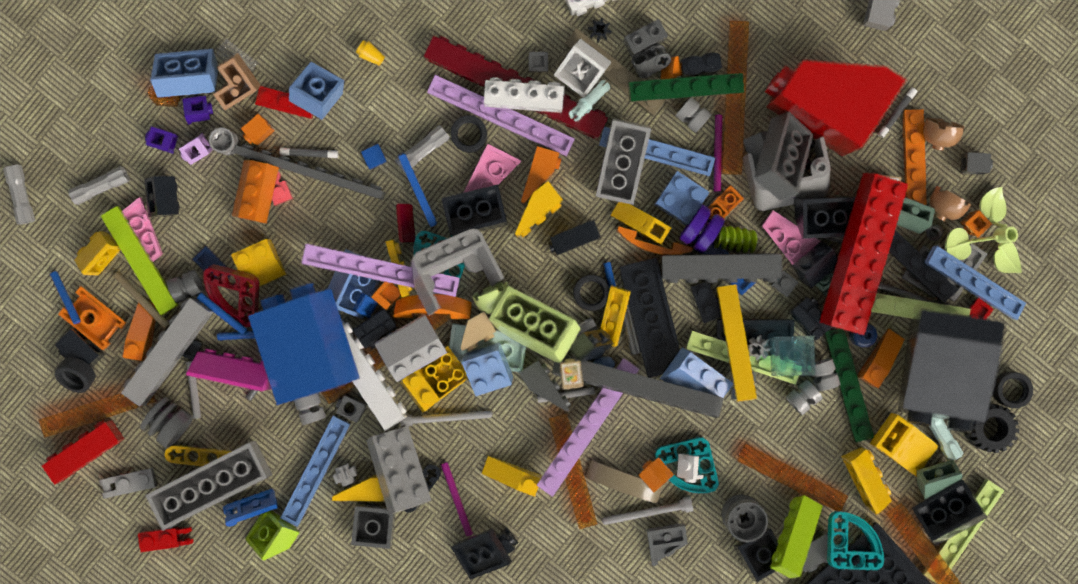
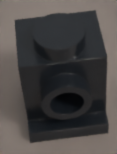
[497,527,519,554]

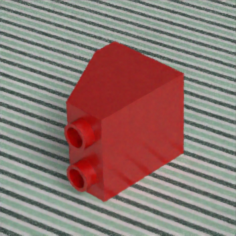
[764,61,906,157]

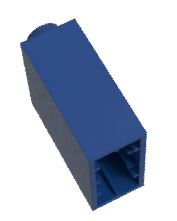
[248,283,360,405]

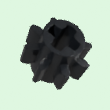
[588,18,612,43]

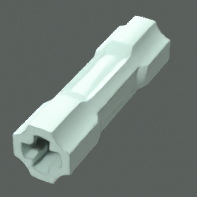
[929,417,964,461]

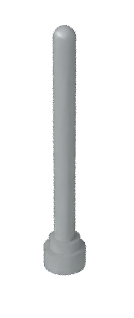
[400,411,493,428]
[602,496,693,525]

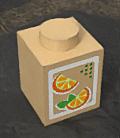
[560,359,583,389]

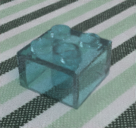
[770,336,815,376]

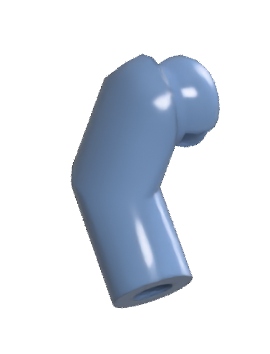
[593,356,615,368]

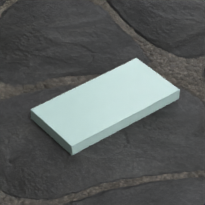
[449,323,526,372]

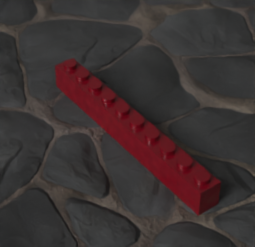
[424,35,608,141]

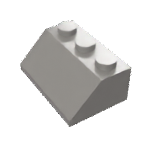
[374,314,447,382]

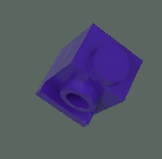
[182,96,214,125]
[145,127,179,154]

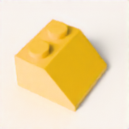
[74,231,121,276]
[231,239,287,287]

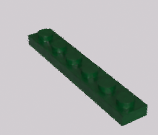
[628,73,744,102]
[824,328,874,443]

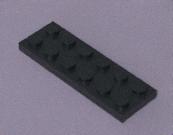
[619,257,680,378]

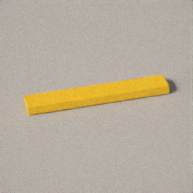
[716,284,757,402]

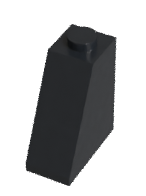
[548,220,601,256]

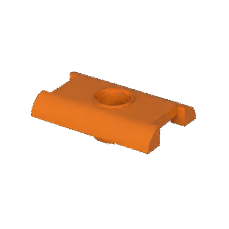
[58,286,126,350]

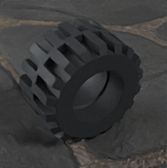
[964,403,1019,453]

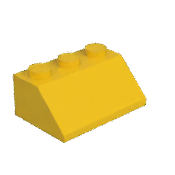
[841,446,892,515]

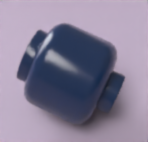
[849,323,878,348]

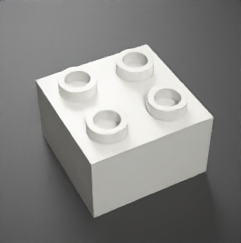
[554,39,611,98]

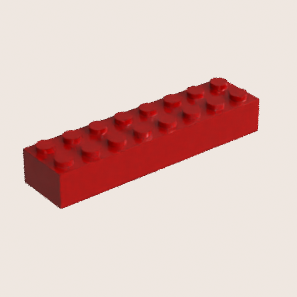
[819,173,908,335]

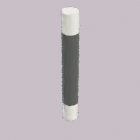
[877,87,917,138]
[280,148,338,158]

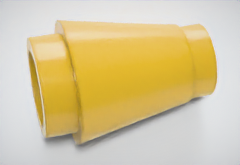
[355,40,385,66]

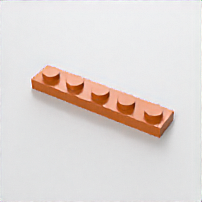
[902,109,927,205]

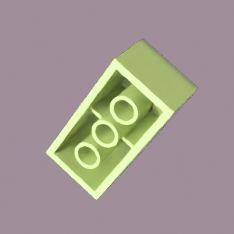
[489,286,581,363]

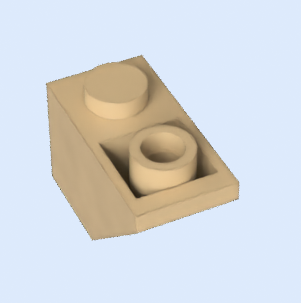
[461,311,496,352]

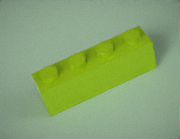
[771,495,823,578]

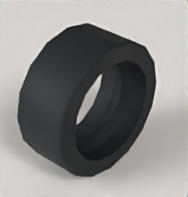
[450,115,487,153]
[573,275,609,311]
[54,357,96,393]
[992,372,1033,408]

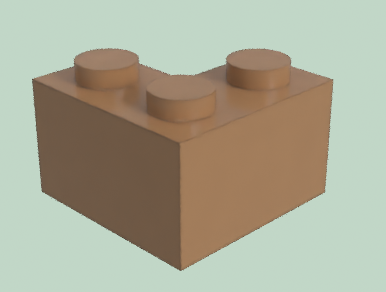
[213,53,261,110]

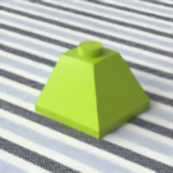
[245,510,300,560]

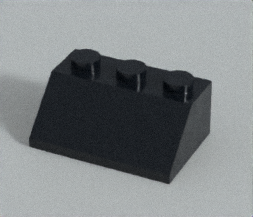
[441,185,508,237]
[794,196,856,239]
[912,480,988,546]

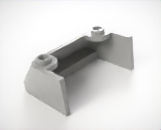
[742,137,830,211]
[411,229,504,316]

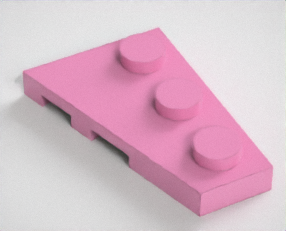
[463,144,521,193]
[122,197,163,262]
[762,210,821,265]

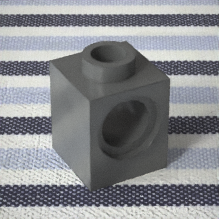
[960,152,993,175]
[336,394,367,423]

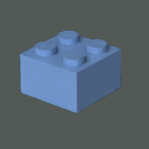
[289,62,344,119]
[654,171,710,226]
[462,342,513,396]

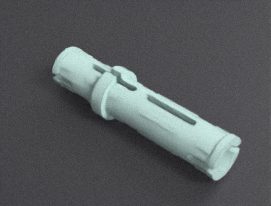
[569,80,610,121]

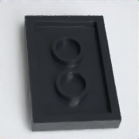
[451,528,512,580]

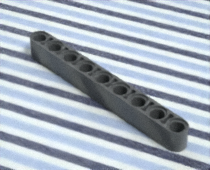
[551,356,724,418]

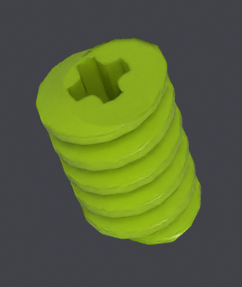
[714,225,758,253]

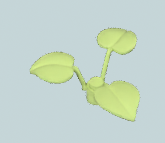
[945,187,1022,273]

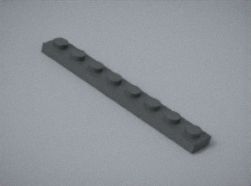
[233,144,385,200]

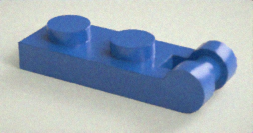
[223,489,278,527]

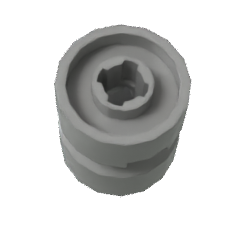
[675,97,712,133]
[209,127,241,156]
[808,358,840,392]
[785,380,823,416]
[294,393,326,425]

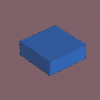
[361,144,387,170]
[353,293,378,318]

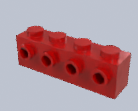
[42,420,125,485]

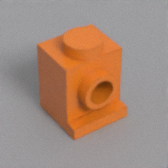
[960,210,992,238]

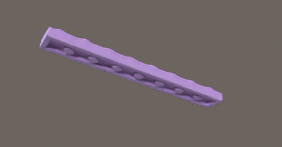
[427,75,575,157]
[302,244,460,297]
[536,358,639,497]

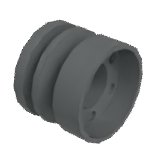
[140,397,193,449]
[721,494,768,542]

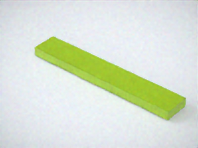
[101,206,179,315]

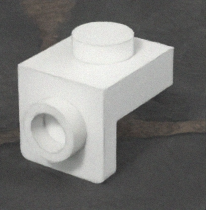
[677,453,703,483]

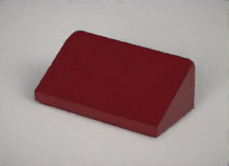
[396,204,416,243]

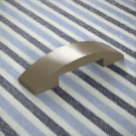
[585,459,663,503]

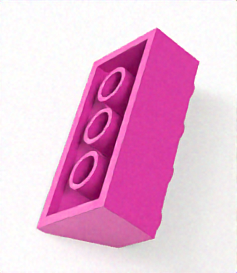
[186,348,272,391]

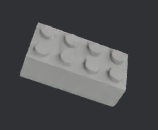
[596,118,651,205]
[366,426,431,515]

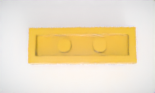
[386,240,413,297]
[600,286,631,347]

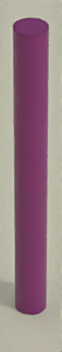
[713,115,723,192]
[441,462,473,537]

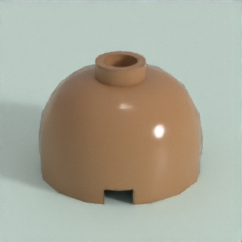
[923,118,964,151]
[930,186,971,222]

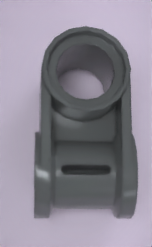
[631,44,671,79]

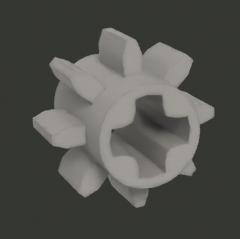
[747,335,772,361]
[333,463,358,487]

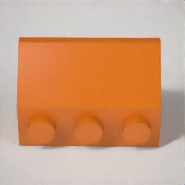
[232,160,279,224]

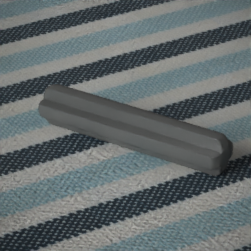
[623,303,641,355]

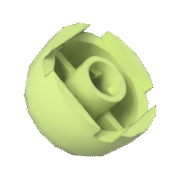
[472,282,509,314]

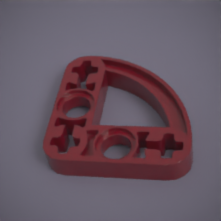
[203,265,260,327]

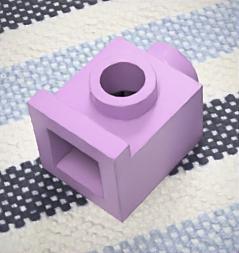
[179,133,213,165]

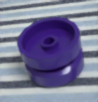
[679,204,725,254]

